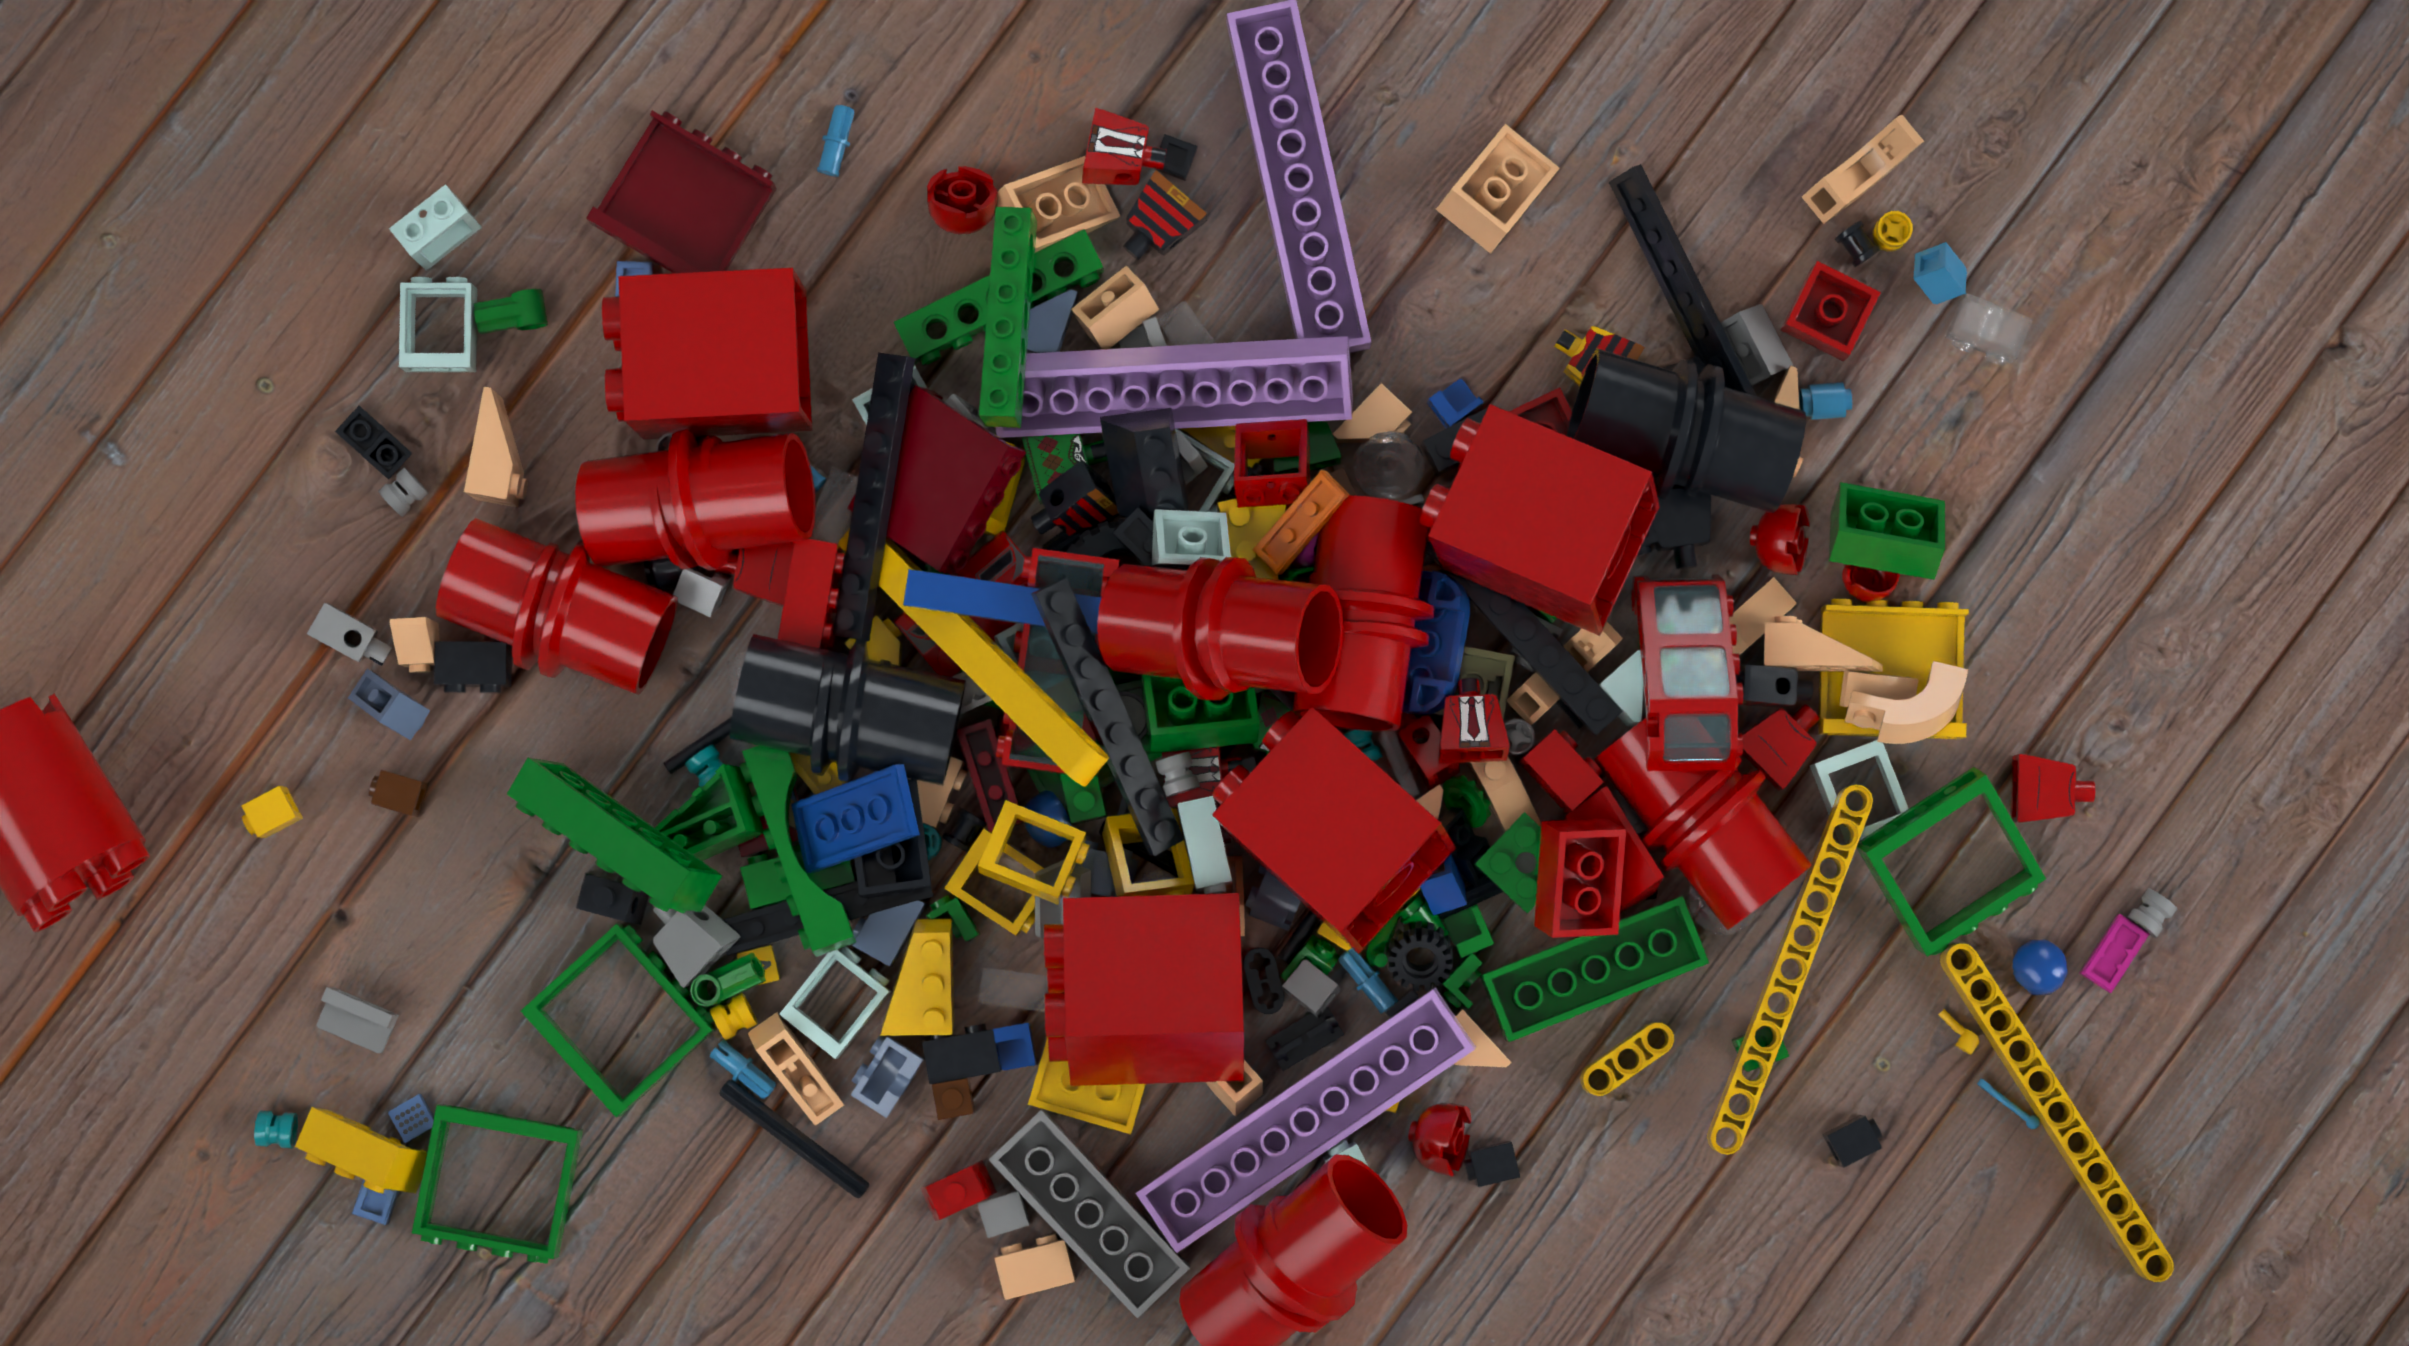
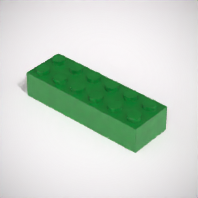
[507,757,722,914]
[1480,896,1709,1042]

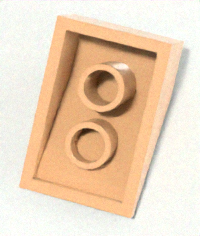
[1436,124,1560,254]
[994,156,1121,253]
[464,387,528,507]
[1764,616,1883,672]

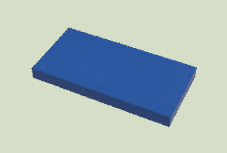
[791,764,920,873]

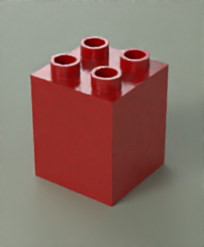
[602,268,813,440]
[1420,404,1660,636]
[1212,707,1456,954]
[1044,893,1244,1086]

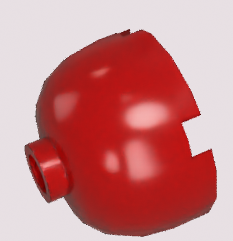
[927,166,997,235]
[1750,504,1810,575]
[1408,1102,1471,1177]

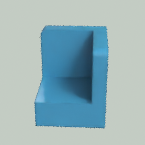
[1913,242,1967,304]

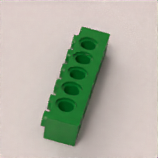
[979,207,1037,428]
[893,229,1104,366]

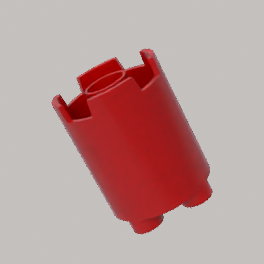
[0,693,150,933]

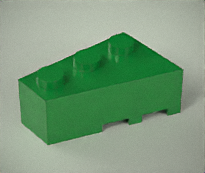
[655,764,764,861]

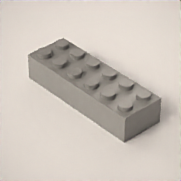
[989,1109,1190,1318]

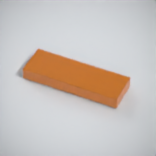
[1253,470,1350,575]

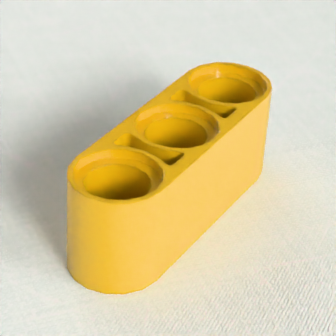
[1580,1022,1674,1096]

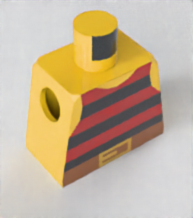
[1554,326,1645,386]

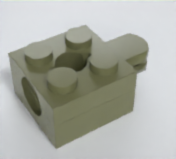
[1429,646,1515,719]

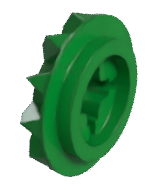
[1442,775,1491,828]

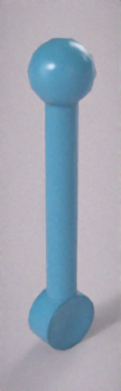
[1977,1078,2040,1129]

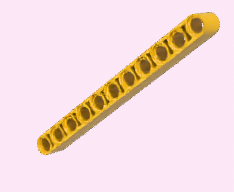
[838,528,1109,787]
[1707,784,1873,1155]
[1940,944,2174,1282]

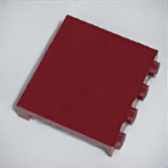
[586,110,777,273]
[847,385,1026,576]

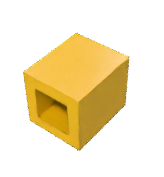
[241,785,303,838]

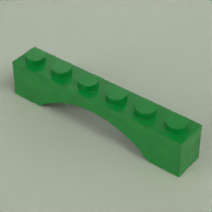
[739,745,856,957]

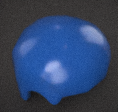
[1024,790,1071,848]
[2012,940,2068,995]

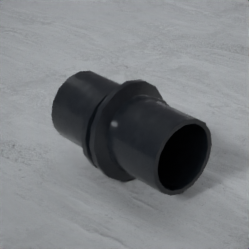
[1566,348,1806,513]
[730,634,966,786]

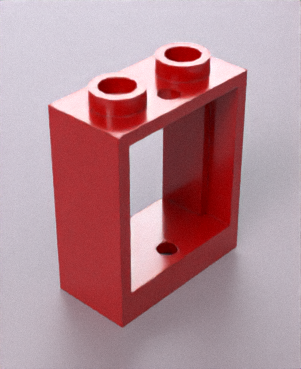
[1234,419,1310,508]

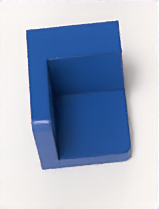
[1427,379,1484,428]
[1420,854,1467,916]
[993,1022,1037,1070]

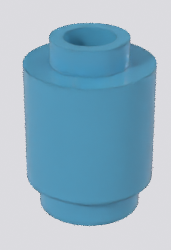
[1799,382,1852,420]

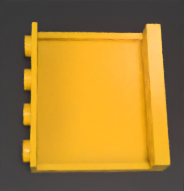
[1818,599,1969,740]

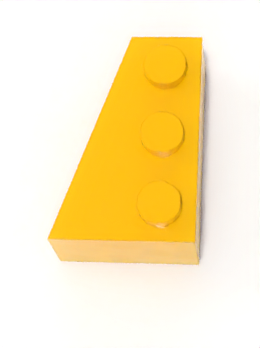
[1216,499,1286,580]
[880,919,954,1036]
[295,1107,428,1194]

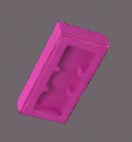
[2079,914,2150,993]

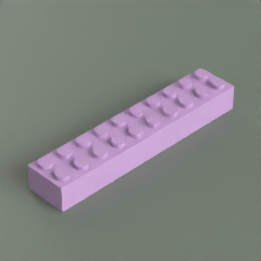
[1226,0,1371,353]
[996,336,1353,438]
[1136,988,1476,1253]

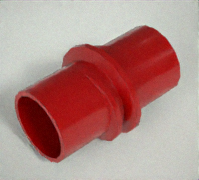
[575,429,816,571]
[1293,495,1435,732]
[435,518,678,695]
[1097,557,1344,700]
[1594,694,1812,931]
[1179,1154,1408,1346]

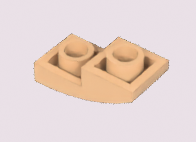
[1839,670,1918,707]

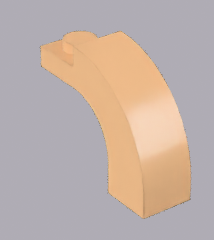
[1802,114,1924,224]
[1507,622,1623,725]
[1845,661,1968,744]

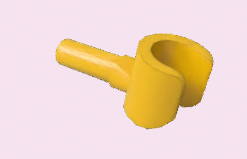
[1938,1009,1979,1055]

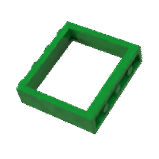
[1856,767,2046,957]
[521,924,717,1118]
[412,1104,583,1264]

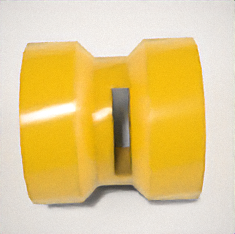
[1872,211,1913,252]
[710,993,758,1040]

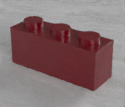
[957,719,1024,833]

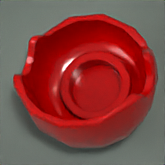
[1842,564,1900,602]

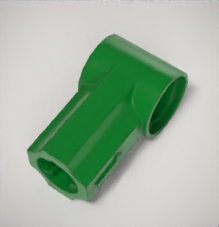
[474,289,548,334]
[690,953,766,1007]

